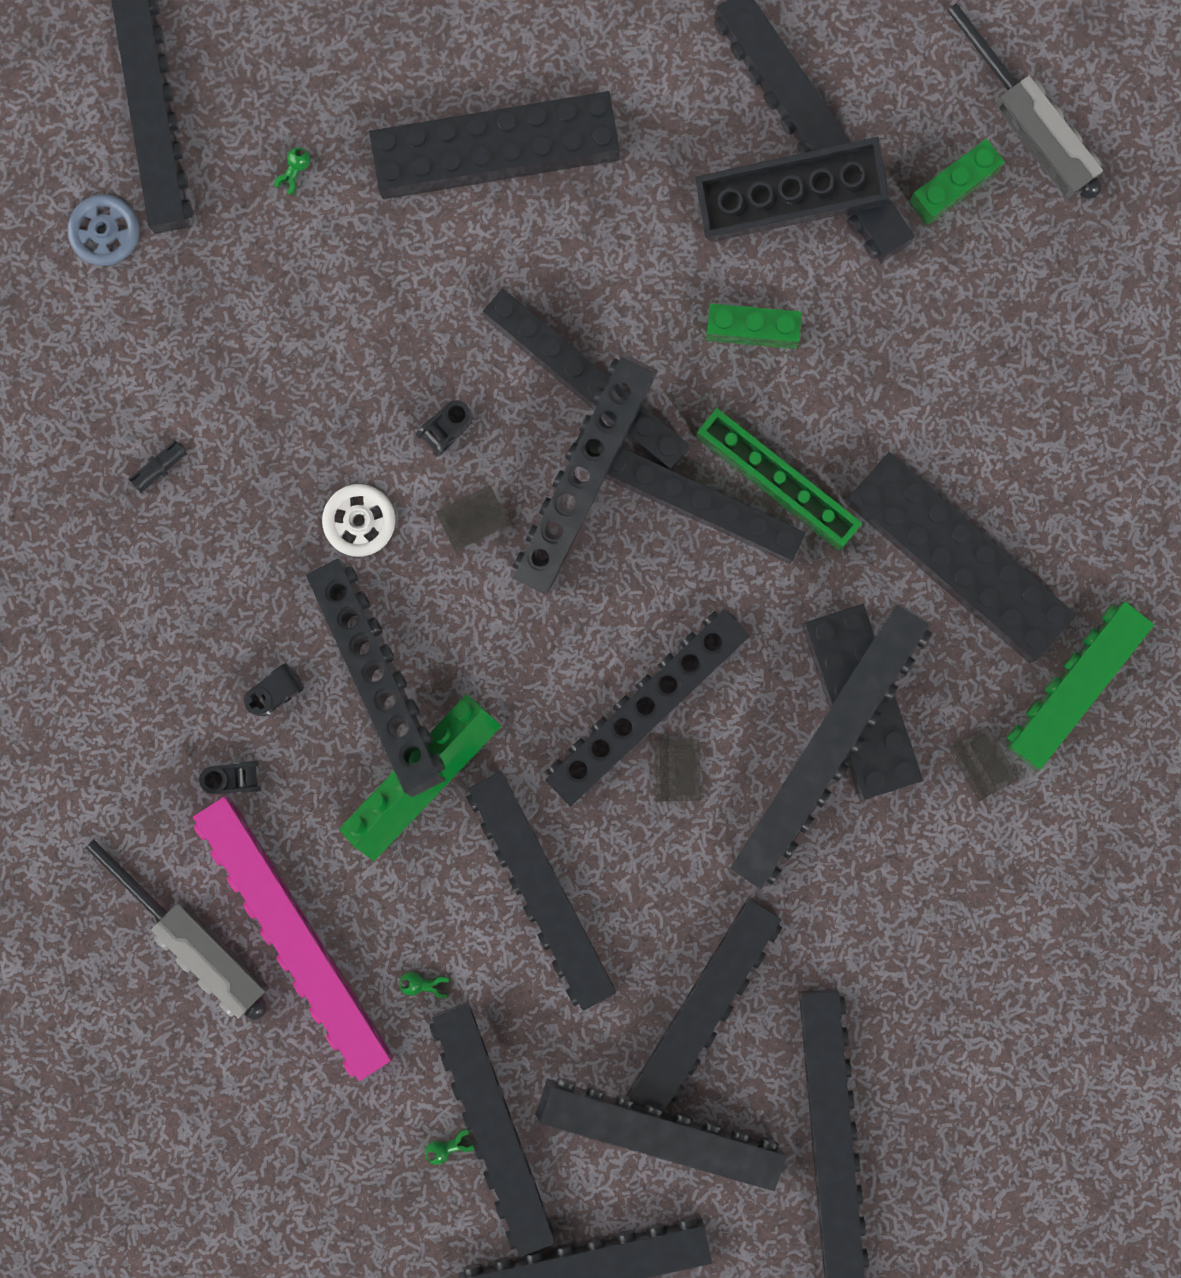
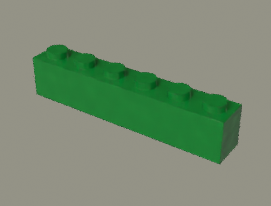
[696,408,862,551]
[1005,602,1154,770]
[339,694,501,861]

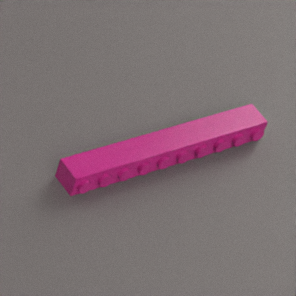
[193,796,394,1082]

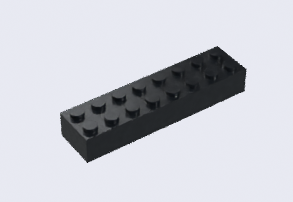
[369,91,620,200]
[845,452,1077,663]

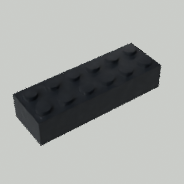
[695,137,891,242]
[801,603,924,800]

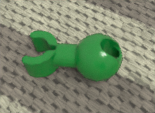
[274,147,311,196]
[399,971,449,999]
[425,1129,474,1165]

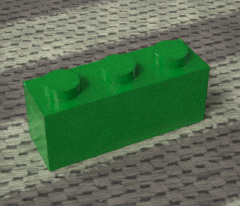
[909,138,1005,226]
[706,303,802,349]

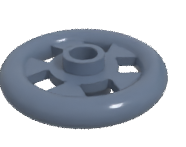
[67,194,140,266]

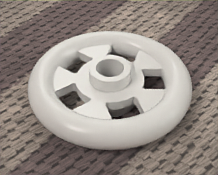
[322,484,395,557]

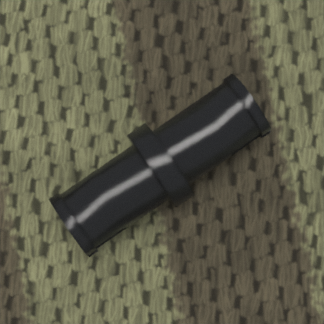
[128,439,188,494]

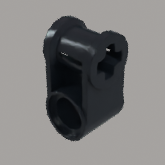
[416,400,473,457]
[244,663,305,716]
[199,761,261,794]

